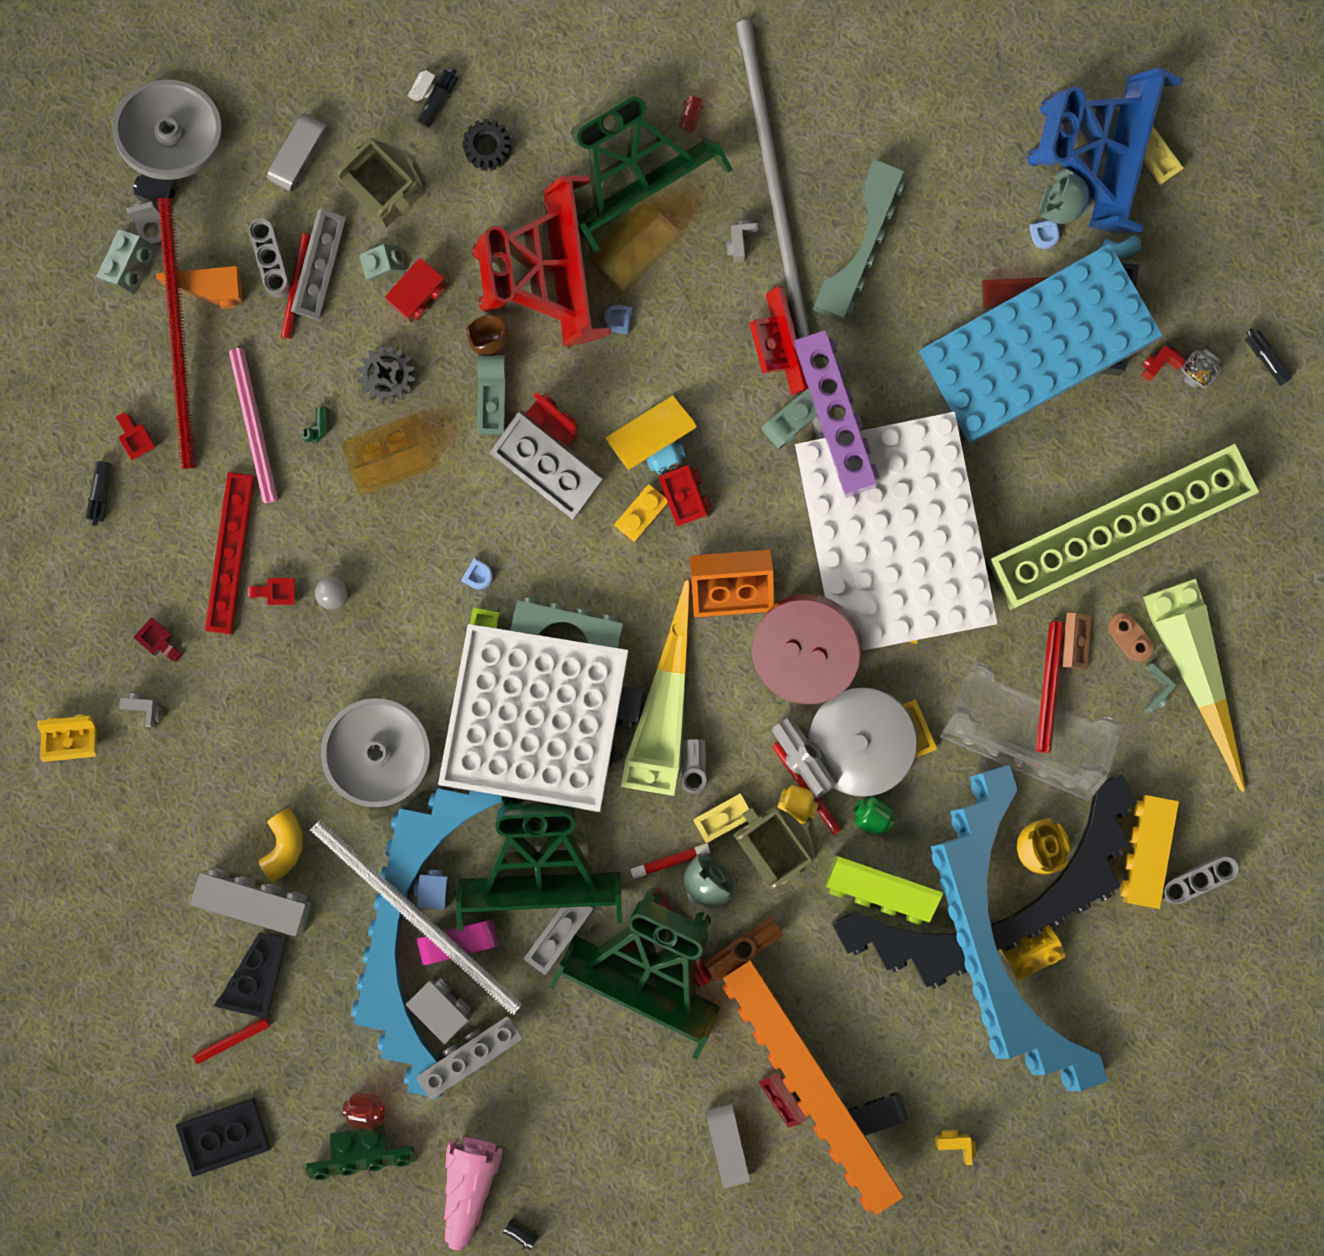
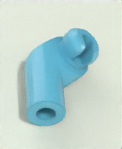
[1100,235,1141,259]

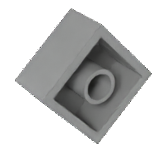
[406,977,472,1044]

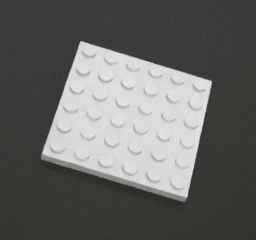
[438,624,629,812]

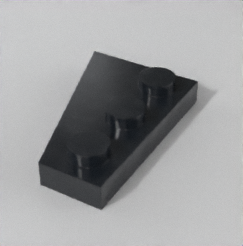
[213,932,287,1019]

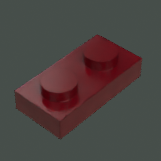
[758,1072,808,1128]

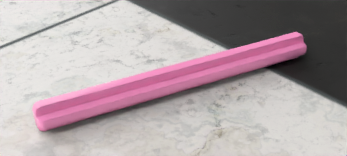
[229,348,278,503]

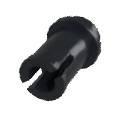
[503,1218,539,1250]

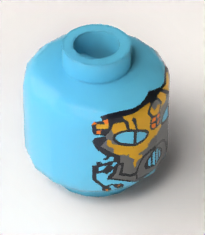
[646,441,686,475]

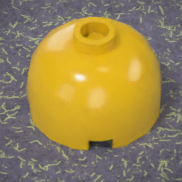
[1017,818,1071,874]

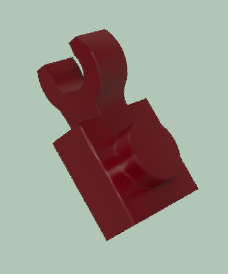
[133,617,183,662]

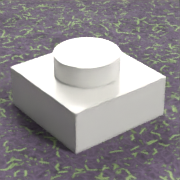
[407,70,435,101]

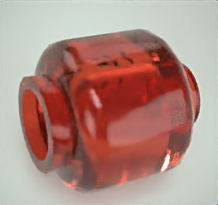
[342,1092,385,1130]

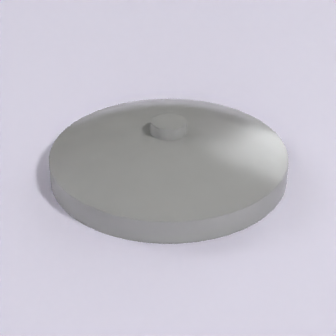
[113,80,222,180]
[809,687,918,796]
[321,698,431,807]

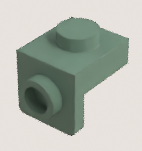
[359,244,406,281]

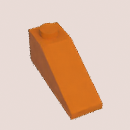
[156,266,243,309]

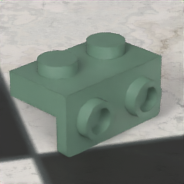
[96,229,156,294]

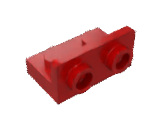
[658,465,712,527]

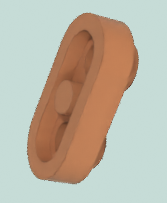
[1108,613,1153,662]

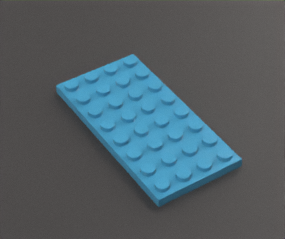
[919,243,1163,444]

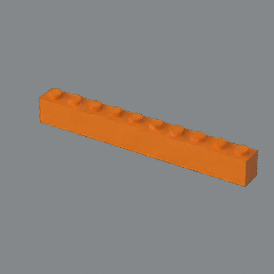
[722,961,903,1216]

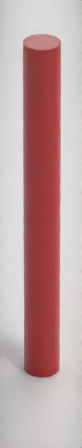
[280,233,311,339]
[772,742,842,835]

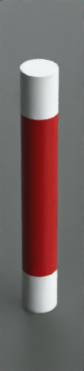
[630,843,710,879]

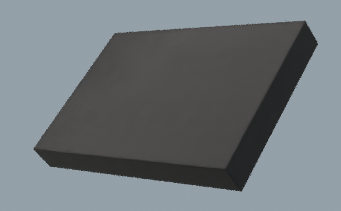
[175,1097,271,1177]

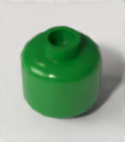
[853,796,895,836]

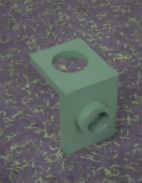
[1143,663,1177,713]

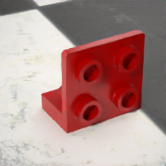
[526,392,579,447]

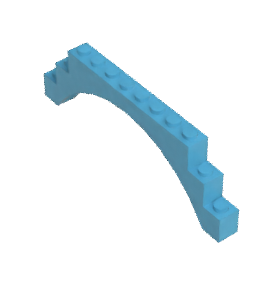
[931,765,1108,1091]
[351,788,504,1098]

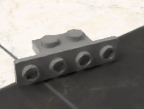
[417,1016,522,1100]

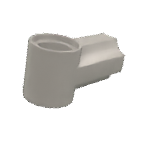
[682,739,707,794]

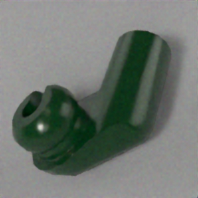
[301,407,329,444]

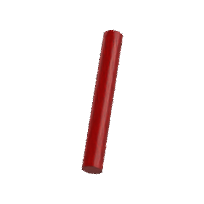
[192,1018,270,1065]

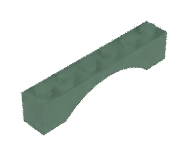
[813,159,906,323]

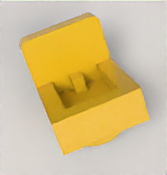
[935,1130,977,1165]

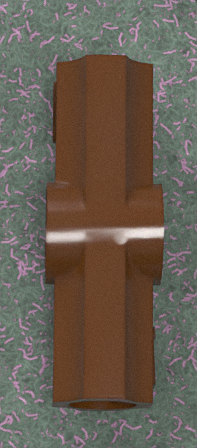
[704,915,784,982]

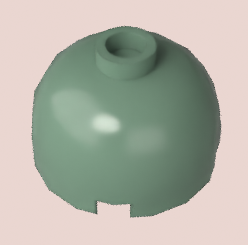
[1039,168,1090,224]
[684,853,738,908]

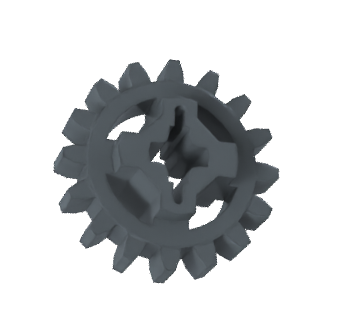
[357,346,416,405]

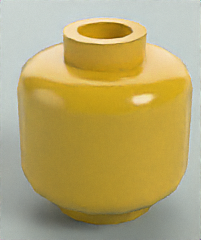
[777,785,819,824]

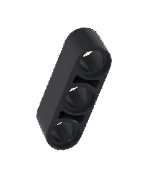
[848,1092,908,1136]

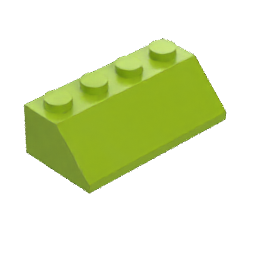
[824,855,943,925]

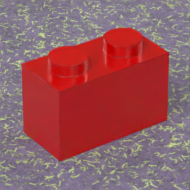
[384,258,446,323]

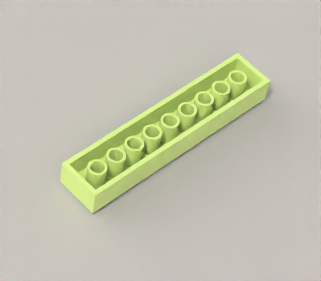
[987,444,1259,610]

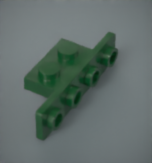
[304,1125,417,1180]

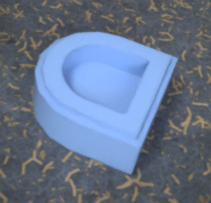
[1029,221,1060,249]
[461,558,493,590]

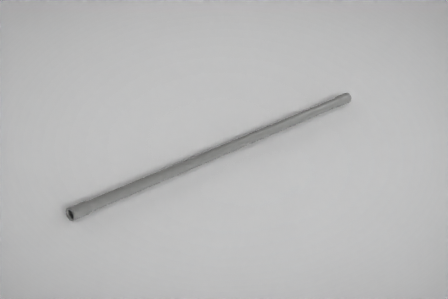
[736,20,825,440]

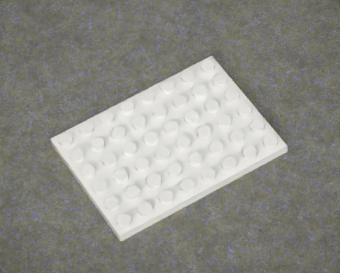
[795,412,997,651]

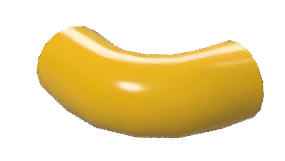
[258,808,303,883]

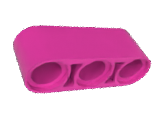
[417,919,499,965]

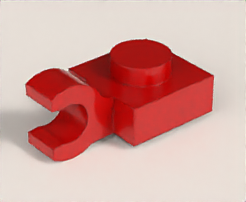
[116,411,156,461]
[248,578,295,606]

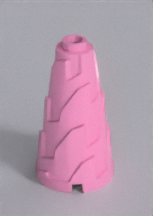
[444,1137,503,1250]

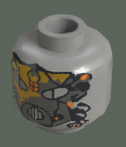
[1181,349,1222,389]

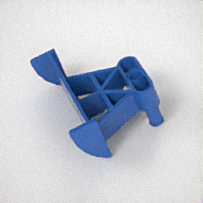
[1026,67,1183,233]

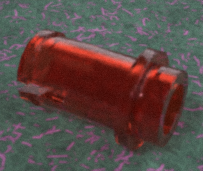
[678,95,704,132]

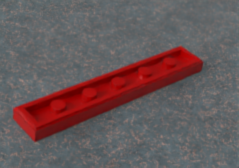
[204,472,255,635]

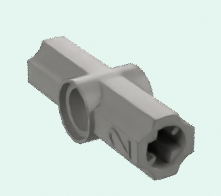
[772,717,836,798]

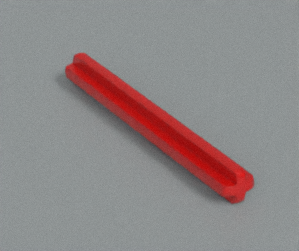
[1036,621,1065,753]

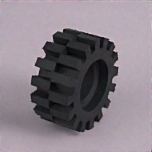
[462,119,512,171]

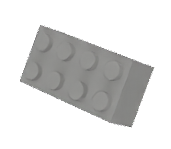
[190,868,313,936]

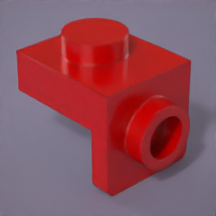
[1141,345,1186,381]

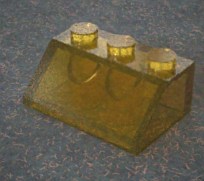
[586,201,680,295]
[341,414,436,496]

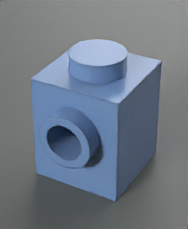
[413,869,449,910]

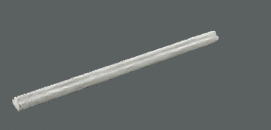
[310,819,522,1015]

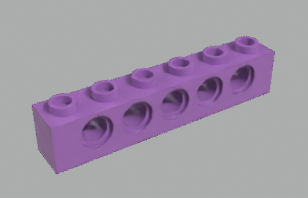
[794,330,880,498]

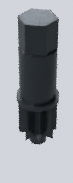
[416,67,459,128]
[1245,328,1293,386]
[86,461,112,526]

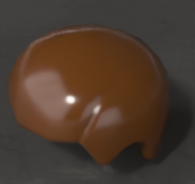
[466,315,508,355]

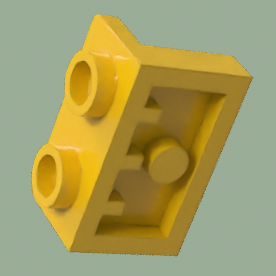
[1000,924,1065,981]

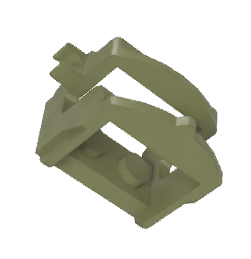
[335,138,424,228]
[733,804,815,892]

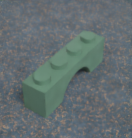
[510,597,623,648]

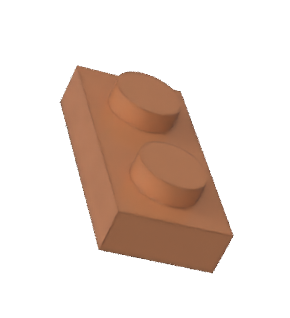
[1063,613,1091,669]

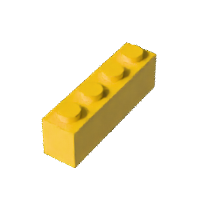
[1120,795,1179,909]

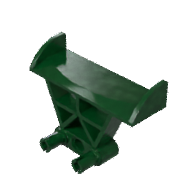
[571,95,733,253]
[455,797,622,931]
[549,888,720,1060]

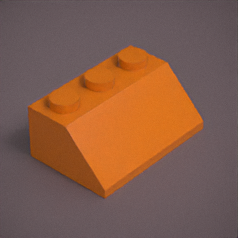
[690,550,774,617]

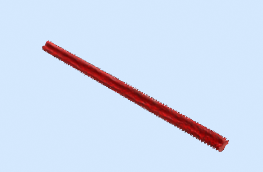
[157,198,196,469]

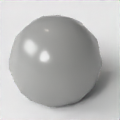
[315,576,348,610]

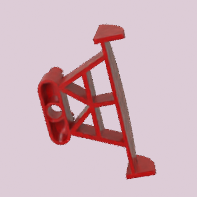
[472,175,611,347]

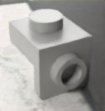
[726,220,758,263]
[119,693,162,728]

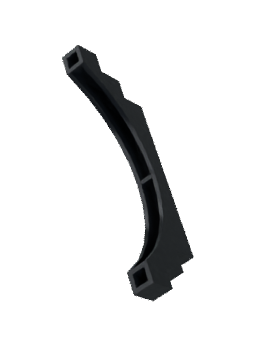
[831,774,1138,989]

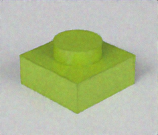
[470,607,500,629]

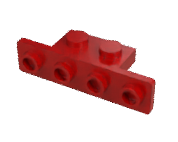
[749,286,808,395]

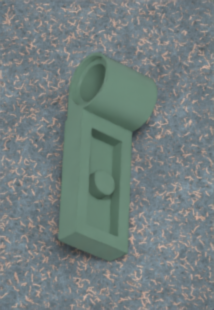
[477,355,506,436]
[761,383,835,450]

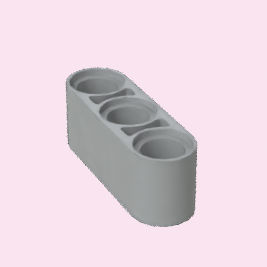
[267,113,329,192]
[249,218,291,298]
[1162,856,1239,904]
[705,1104,750,1189]

